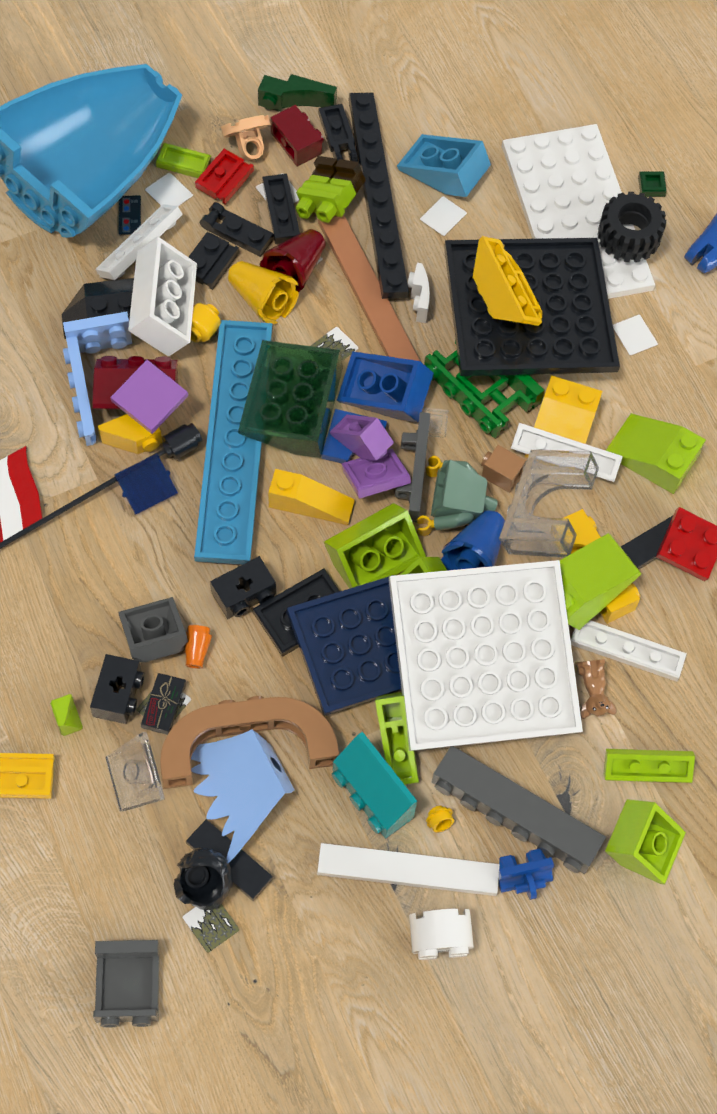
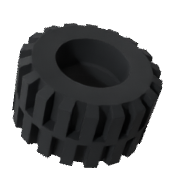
[597,192,667,262]

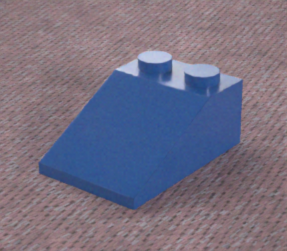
[337,351,434,422]

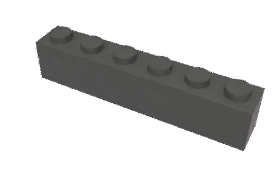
[431,746,606,875]

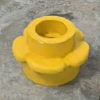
[426,805,454,833]

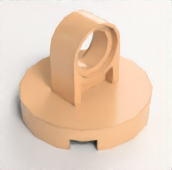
[220,115,271,161]

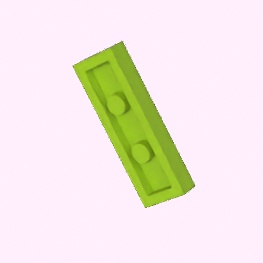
[603,749,695,783]

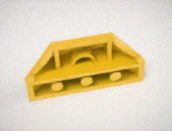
[473,236,542,326]

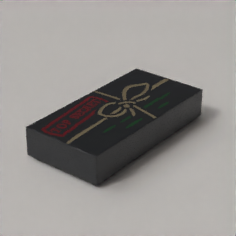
[141,673,186,735]

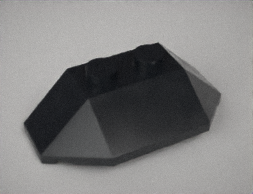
[61,278,134,339]

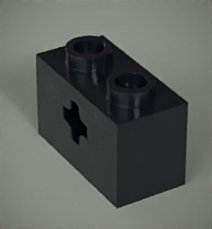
[210,556,276,620]
[90,654,145,724]

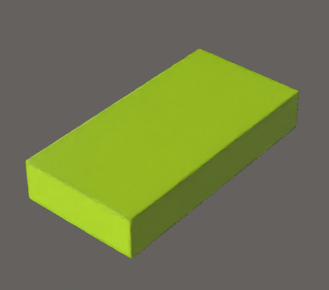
[156,143,211,178]

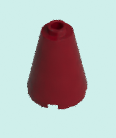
[260,229,326,292]

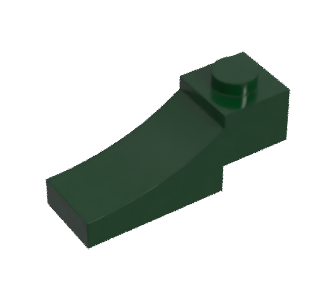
[258,74,337,112]

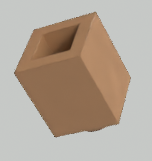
[481,445,526,493]

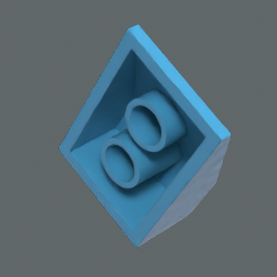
[397,134,491,197]

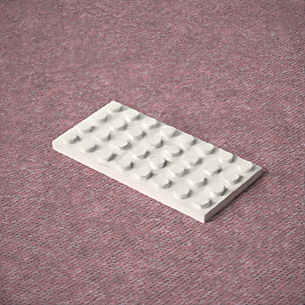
[502,124,655,299]

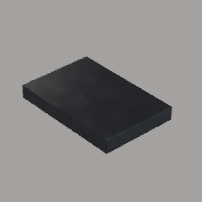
[253,568,340,657]

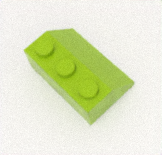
[324,503,426,589]

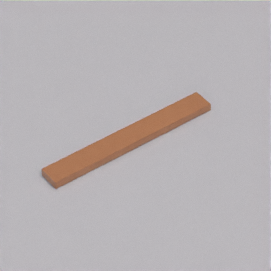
[318,215,420,361]

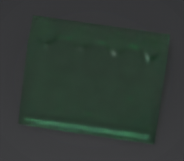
[238,340,343,458]

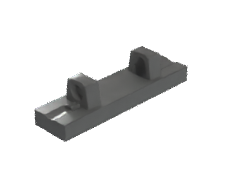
[395,412,431,522]

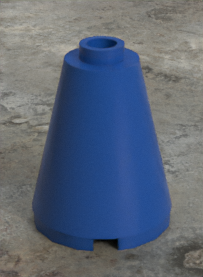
[441,511,506,571]

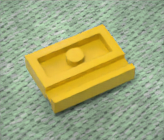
[0,753,55,799]

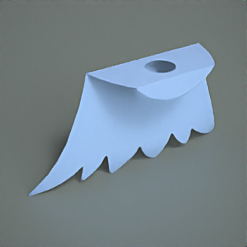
[191,729,295,863]

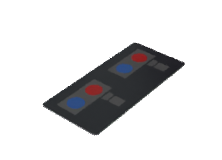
[119,195,141,235]

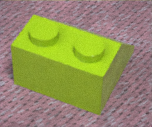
[605,799,686,885]

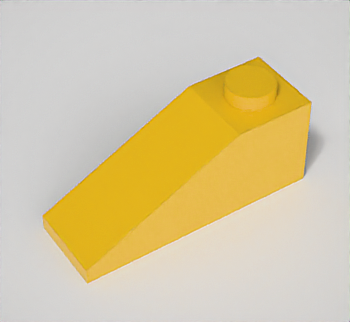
[268,469,355,525]

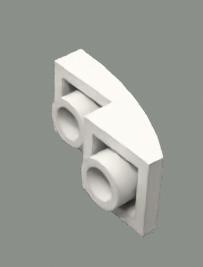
[408,263,430,323]

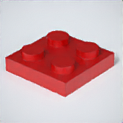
[656,507,717,582]

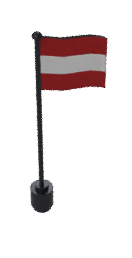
[0,423,203,549]

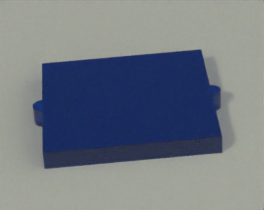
[114,453,178,515]

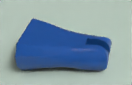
[684,213,717,274]

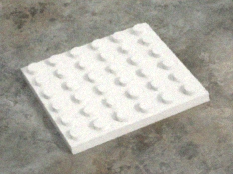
[388,560,583,751]

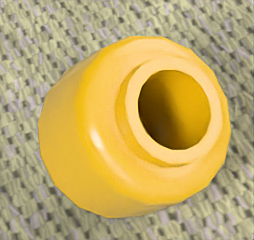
[190,303,221,343]

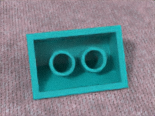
[332,732,417,839]

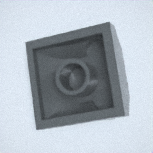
[118,597,188,662]

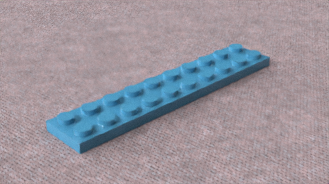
[194,320,272,565]

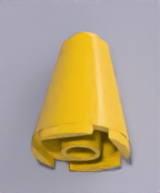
[228,261,299,324]

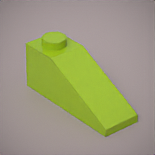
[375,692,419,785]

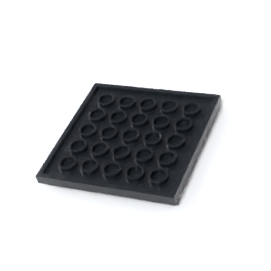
[444,238,620,376]

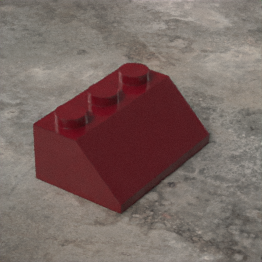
[92,356,178,409]

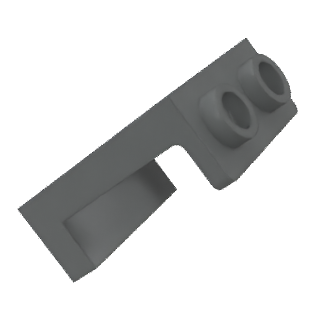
[93,940,160,1028]

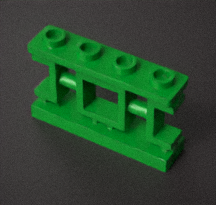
[424,338,545,438]

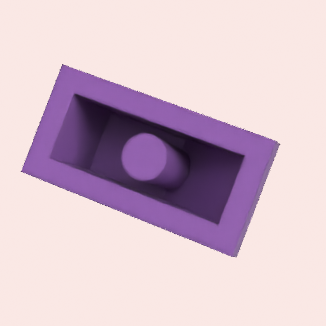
[330,415,394,461]

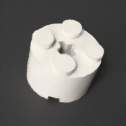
[409,909,474,960]

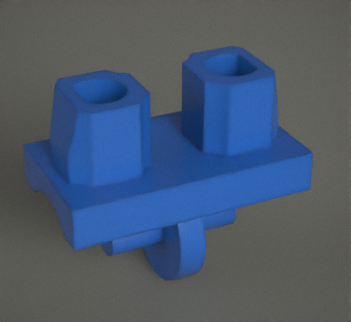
[498,848,554,900]

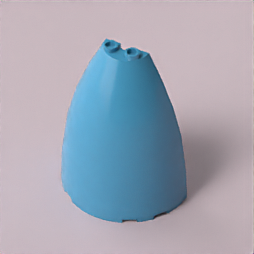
[0,64,182,238]

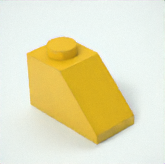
[98,414,162,454]

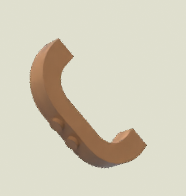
[160,696,339,789]

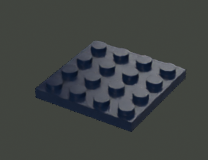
[286,575,402,716]

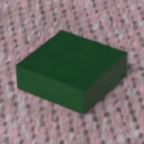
[638,171,667,197]

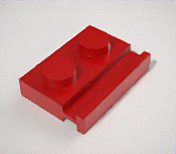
[195,148,254,205]

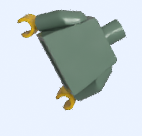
[417,456,497,536]

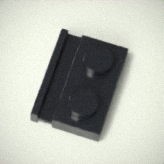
[189,231,239,290]

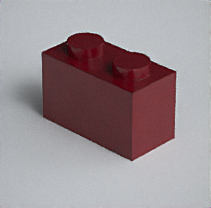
[270,105,324,167]

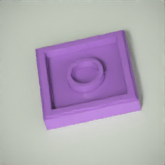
[110,360,188,434]
[342,449,411,499]

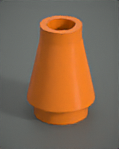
[185,625,212,669]

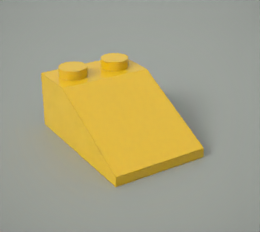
[525,375,603,473]

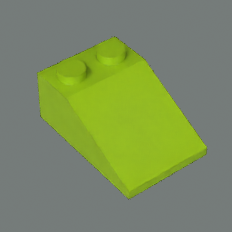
[605,413,706,494]
[559,533,642,630]

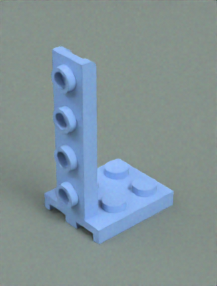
[63,312,132,446]

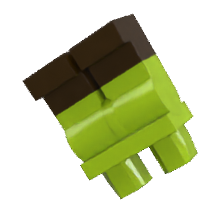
[295,156,366,223]

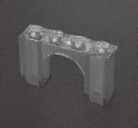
[499,450,599,558]

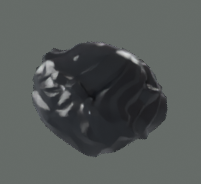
[174,848,233,910]

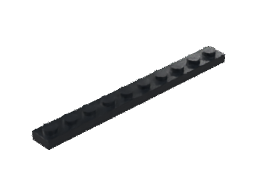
[348,92,409,299]

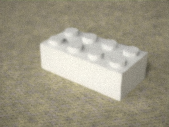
[128,237,197,357]

